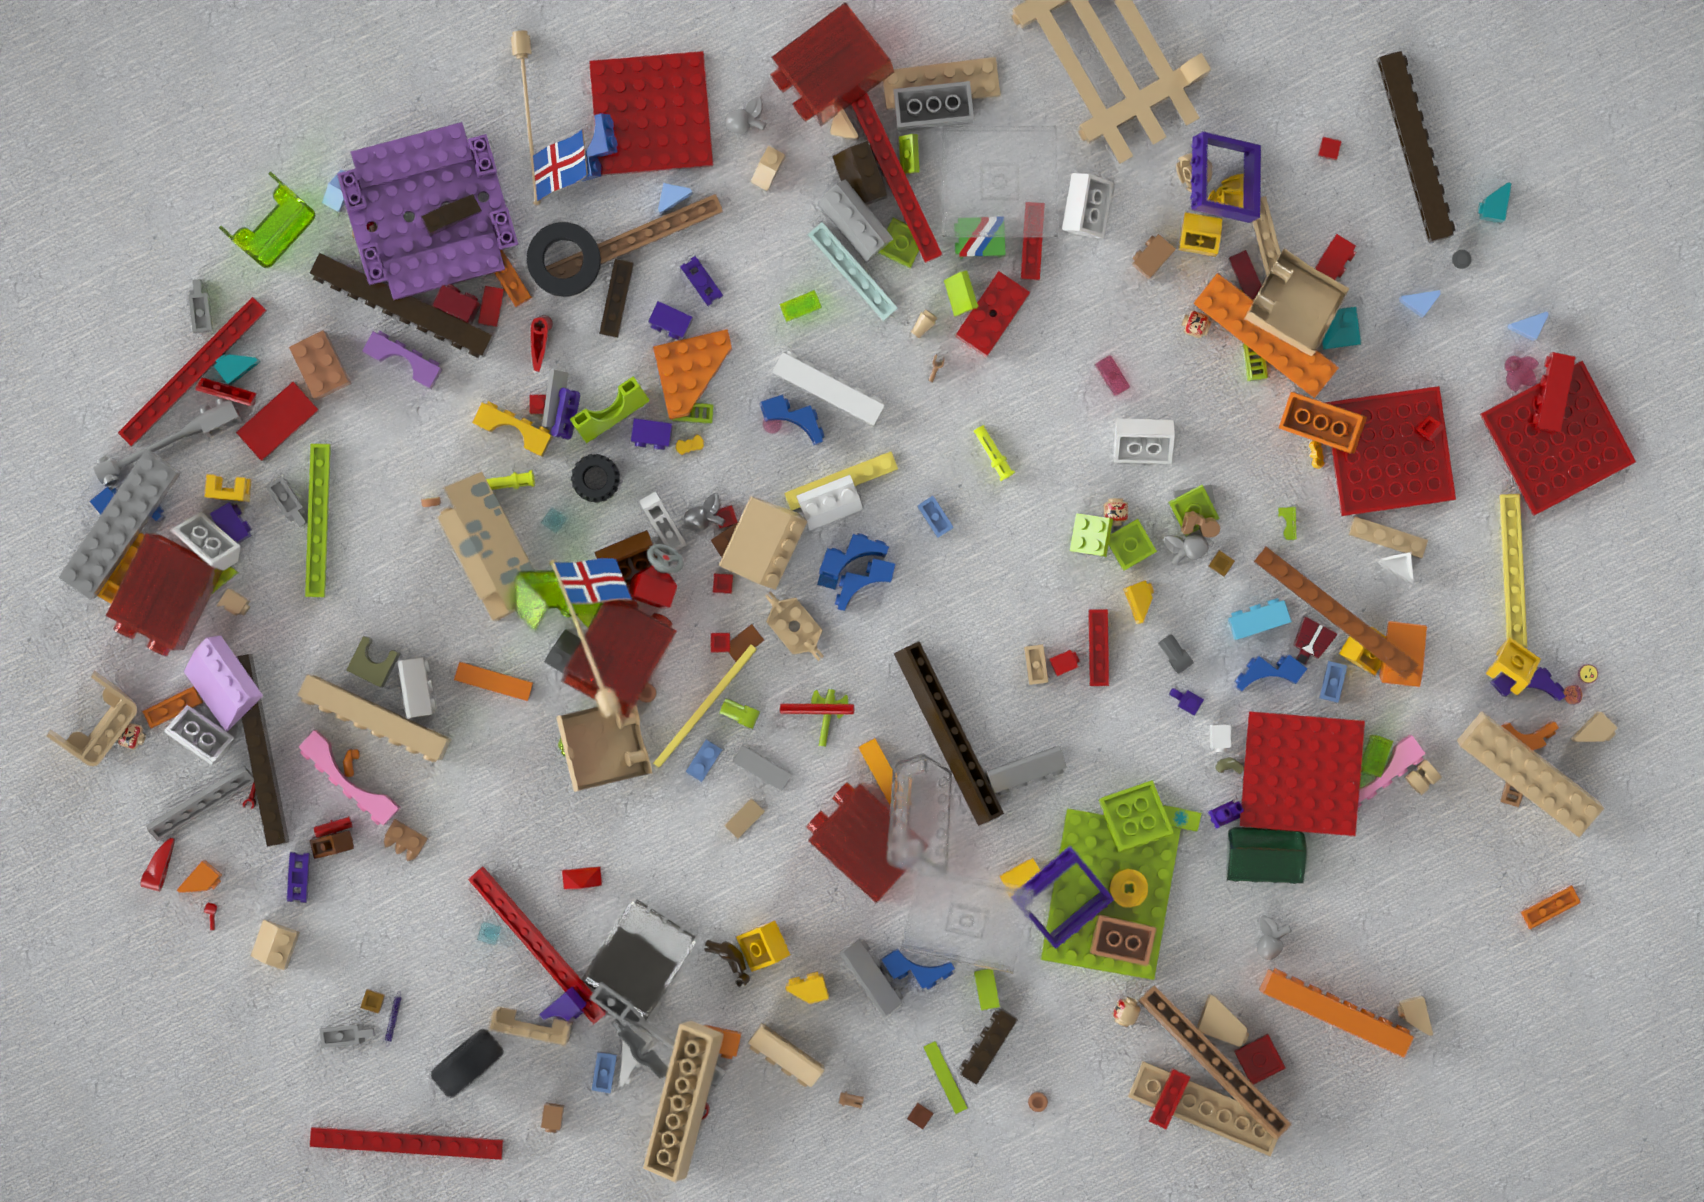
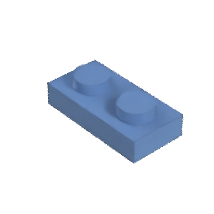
[917,496,954,538]
[1319,661,1348,703]
[686,739,723,782]
[592,1052,617,1093]

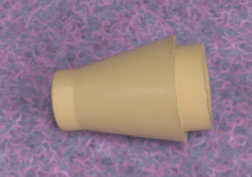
[911,309,938,338]

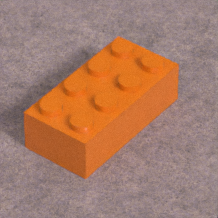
[1278,392,1367,453]

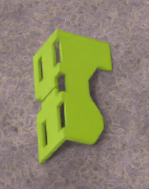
[1278,507,1297,540]

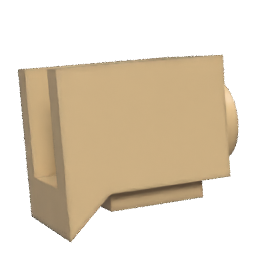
[217,588,250,616]

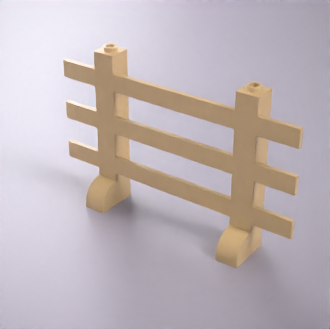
[1011,0,1211,164]

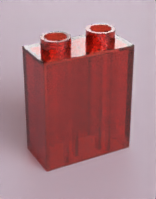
[770,2,894,126]
[105,533,223,656]
[561,598,677,718]
[806,782,928,903]

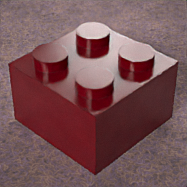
[432,284,481,325]

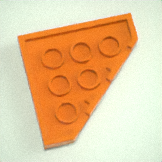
[653,329,732,420]

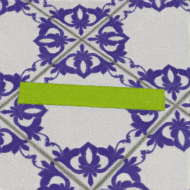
[924,1041,968,1114]

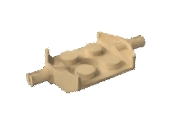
[765,591,824,661]

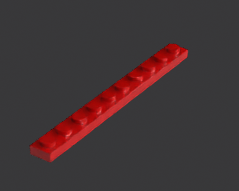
[845,83,943,264]
[118,297,267,447]
[468,866,608,1025]
[310,1127,503,1160]

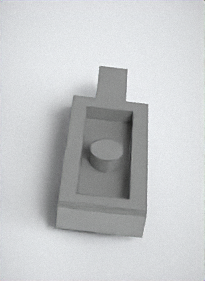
[188,279,213,333]
[266,476,307,527]
[320,1024,375,1048]

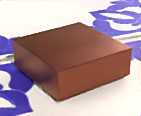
[907,1102,934,1129]

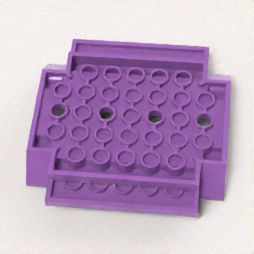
[337,122,518,300]

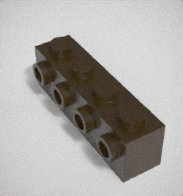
[959,1007,1018,1085]

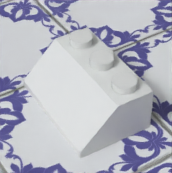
[1062,173,1114,239]
[1114,418,1175,464]
[797,475,863,530]
[172,512,241,570]
[398,657,437,718]
[164,705,234,764]

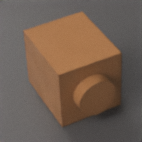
[541,1103,565,1133]

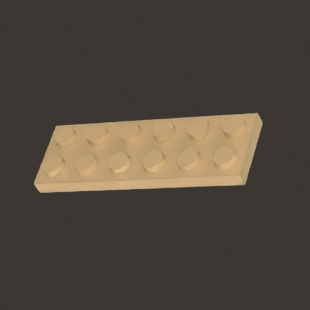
[882,57,1000,110]

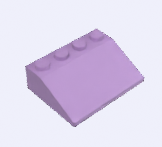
[184,636,263,732]

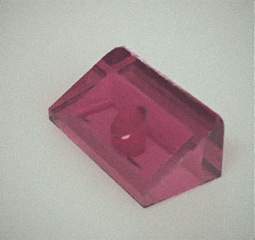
[1094,355,1130,397]

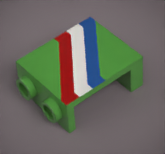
[954,217,1006,259]

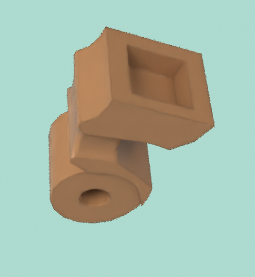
[1181,511,1220,538]

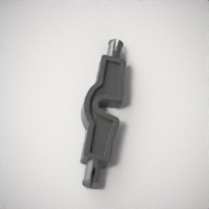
[611,1018,668,1080]

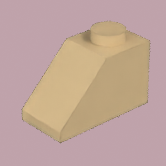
[751,146,786,191]
[1570,711,1617,742]
[1397,996,1433,1036]

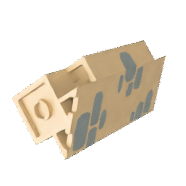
[437,472,545,621]

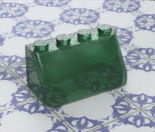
[1226,827,1307,884]

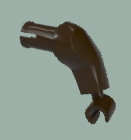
[704,940,750,987]

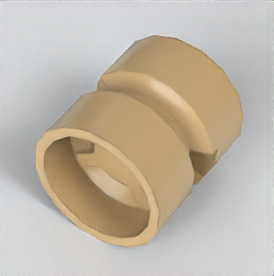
[1405,759,1442,796]

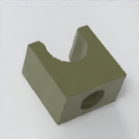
[346,636,401,688]

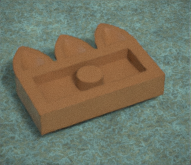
[384,819,428,861]

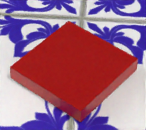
[1234,1034,1286,1085]

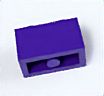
[648,301,693,340]
[631,418,673,450]
[210,502,252,544]

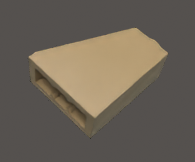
[1196,993,1249,1047]

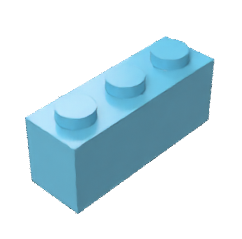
[1228,598,1291,640]

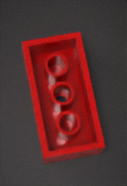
[955,271,1030,358]

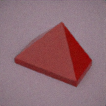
[562,866,602,889]

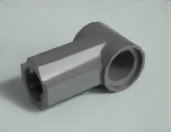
[1158,634,1194,674]

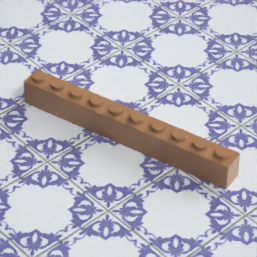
[1138,985,1292,1139]

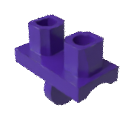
[1208,800,1244,829]

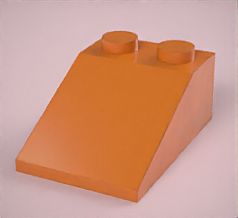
[1379,621,1427,687]

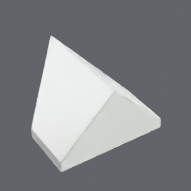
[1377,552,1413,583]

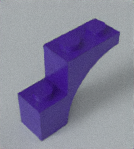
[1490,667,1566,701]

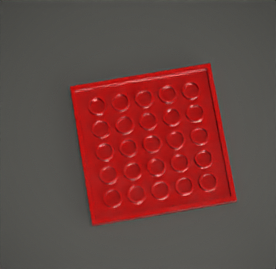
[589,51,713,176]
[1480,360,1636,516]
[1325,386,1456,516]
[1240,711,1365,836]

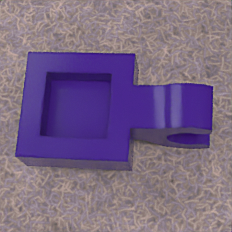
[1168,688,1204,716]

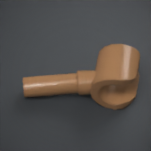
[928,354,945,382]

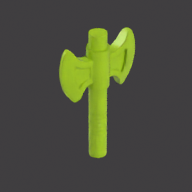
[811,689,848,747]

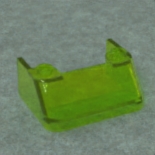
[219,171,315,268]
[514,570,603,631]

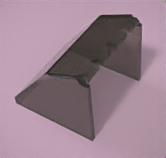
[581,899,696,1020]

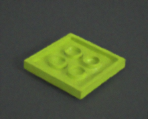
[1098,780,1174,853]

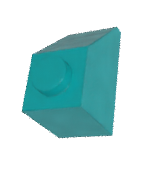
[1477,182,1512,223]
[214,354,261,385]

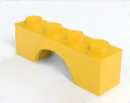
[472,401,553,457]

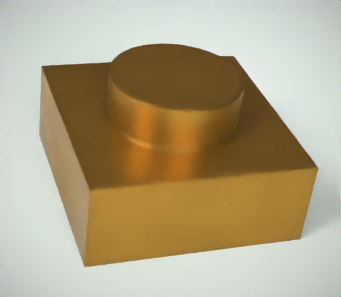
[1208,550,1235,577]
[360,989,385,1014]

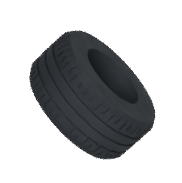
[430,1029,504,1098]

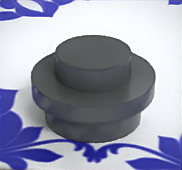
[1452,250,1472,269]

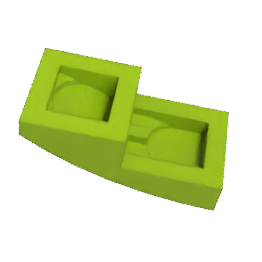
[974,968,1000,1010]

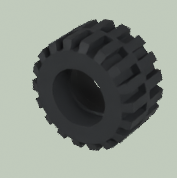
[571,454,620,503]

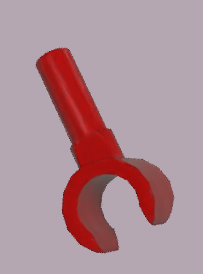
[243,782,256,810]
[204,902,217,930]

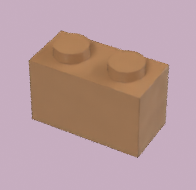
[1132,234,1175,280]

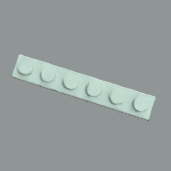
[808,222,898,321]

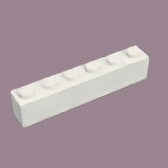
[772,351,885,427]

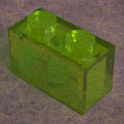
[1361,735,1393,778]

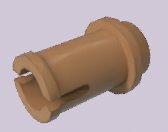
[838,1091,864,1109]

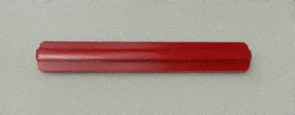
[779,704,855,714]

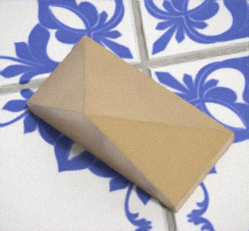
[830,104,859,141]

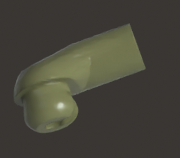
[1215,757,1244,774]

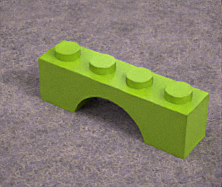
[570,376,650,444]

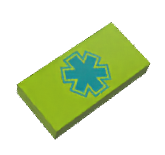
[1163,805,1202,832]

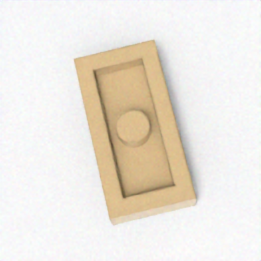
[1024,644,1048,685]

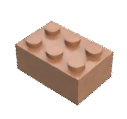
[289,330,352,400]
[1090,914,1156,966]

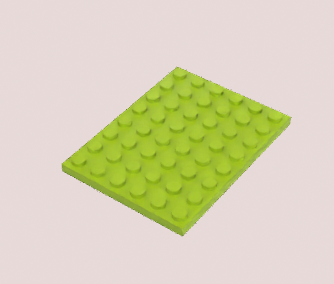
[1041,808,1181,980]

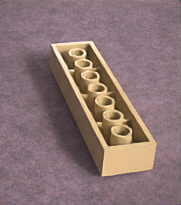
[297,674,451,762]
[1457,711,1604,838]
[643,1021,724,1182]

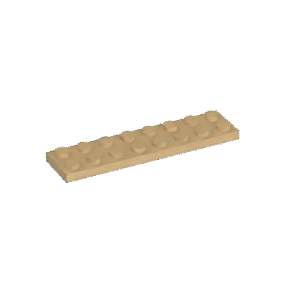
[1128,1061,1278,1157]

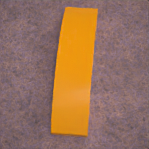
[97,532,152,605]
[858,738,912,814]

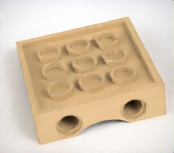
[1244,249,1349,356]
[556,698,652,792]

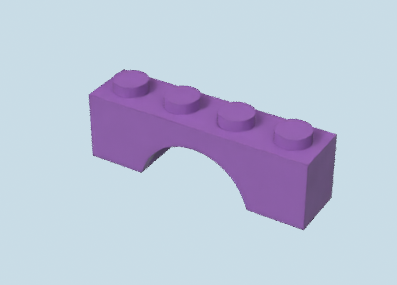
[362,330,443,390]

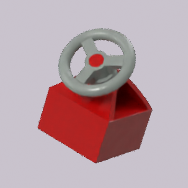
[628,544,684,609]

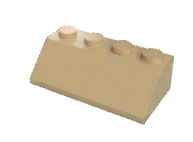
[748,1023,825,1087]

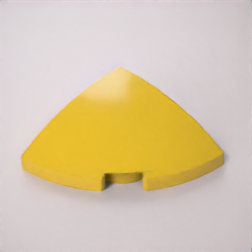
[1207,173,1244,208]

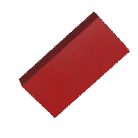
[478,286,504,327]

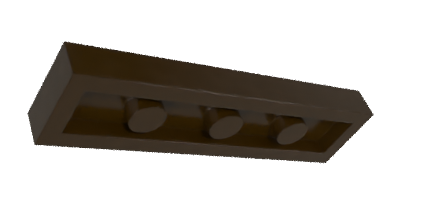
[599,259,634,338]

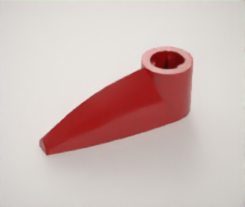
[531,315,553,372]
[140,838,175,892]

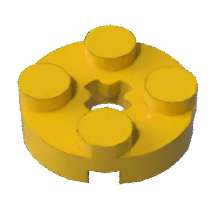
[1109,869,1148,907]

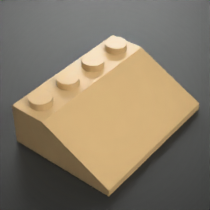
[719,496,807,590]

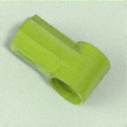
[719,698,760,729]

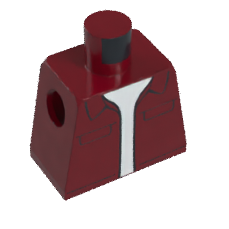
[1293,616,1337,665]

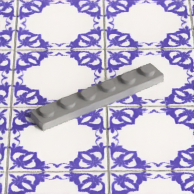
[146,765,254,842]

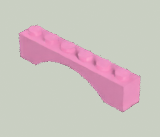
[299,730,401,825]
[1358,735,1426,808]

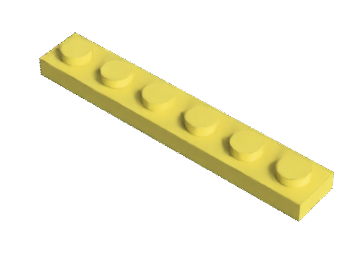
[784,451,898,511]

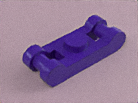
[680,256,723,307]
[551,387,580,440]
[287,852,310,903]

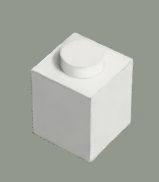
[1209,725,1231,752]

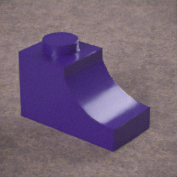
[539,987,587,1021]

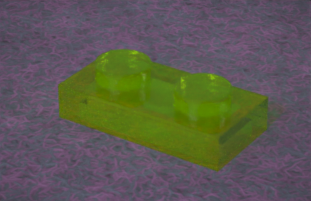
[779,290,822,323]

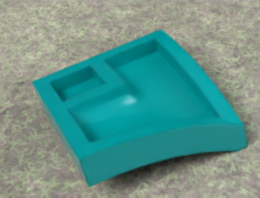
[1322,306,1361,350]

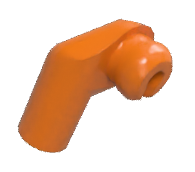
[343,748,360,777]

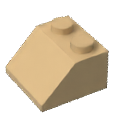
[251,920,300,970]

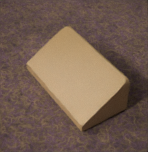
[724,798,765,838]

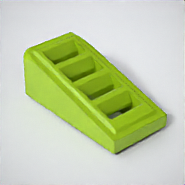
[1243,343,1268,381]
[672,403,713,424]

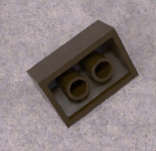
[832,141,887,205]

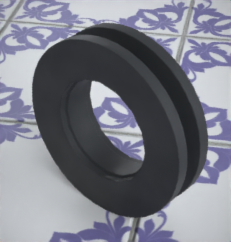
[527,222,601,297]

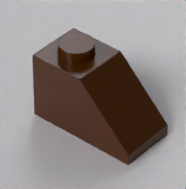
[309,830,354,859]

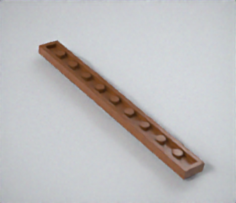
[1254,547,1418,680]

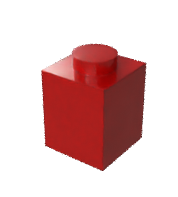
[1049,649,1080,676]

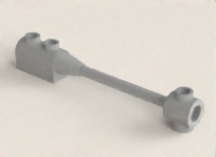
[93,398,243,487]
[590,981,726,1087]

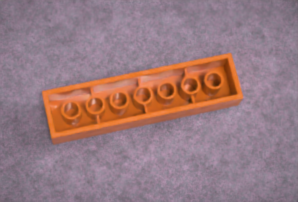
[1193,273,1339,399]
[1259,968,1414,1058]

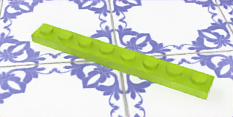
[305,443,331,598]

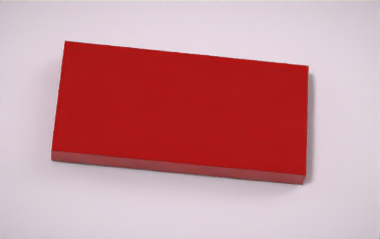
[236,382,319,461]

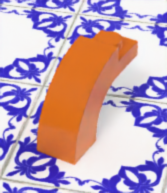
[1501,721,1559,750]

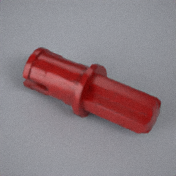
[314,816,353,837]

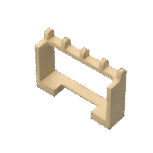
[489,1006,573,1046]

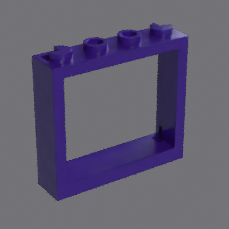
[1190,131,1261,223]
[1011,846,1114,949]

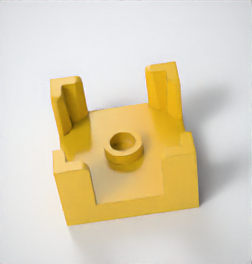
[204,474,252,502]
[1486,637,1541,695]

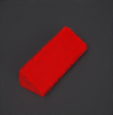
[195,377,257,406]

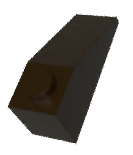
[421,194,482,237]

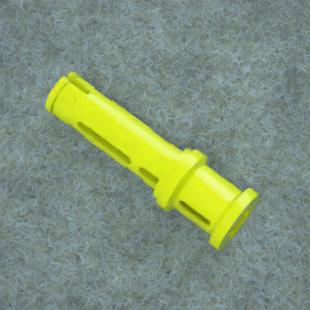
[974,425,1015,481]
[486,470,535,490]

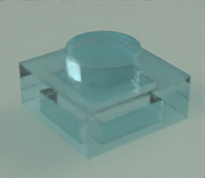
[540,507,568,534]
[477,921,501,946]

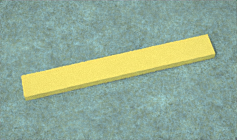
[1500,494,1527,647]
[653,644,757,767]

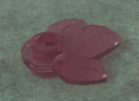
[1504,356,1539,392]

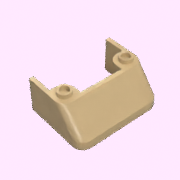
[47,670,137,766]

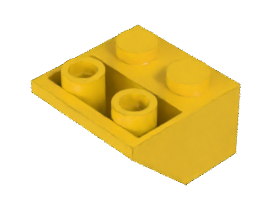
[1178,212,1222,257]
[999,857,1040,898]
[785,971,829,1004]

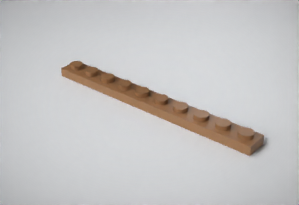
[546,194,723,279]

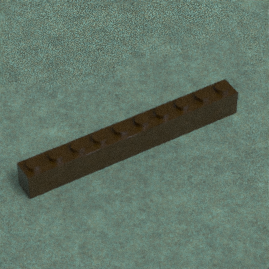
[1377,51,1455,243]
[310,253,494,358]
[893,641,1004,826]
[236,654,289,847]

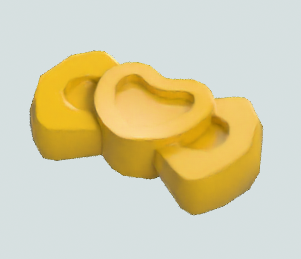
[676,434,704,455]
[1309,440,1325,469]

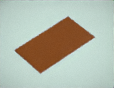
[728,624,764,662]

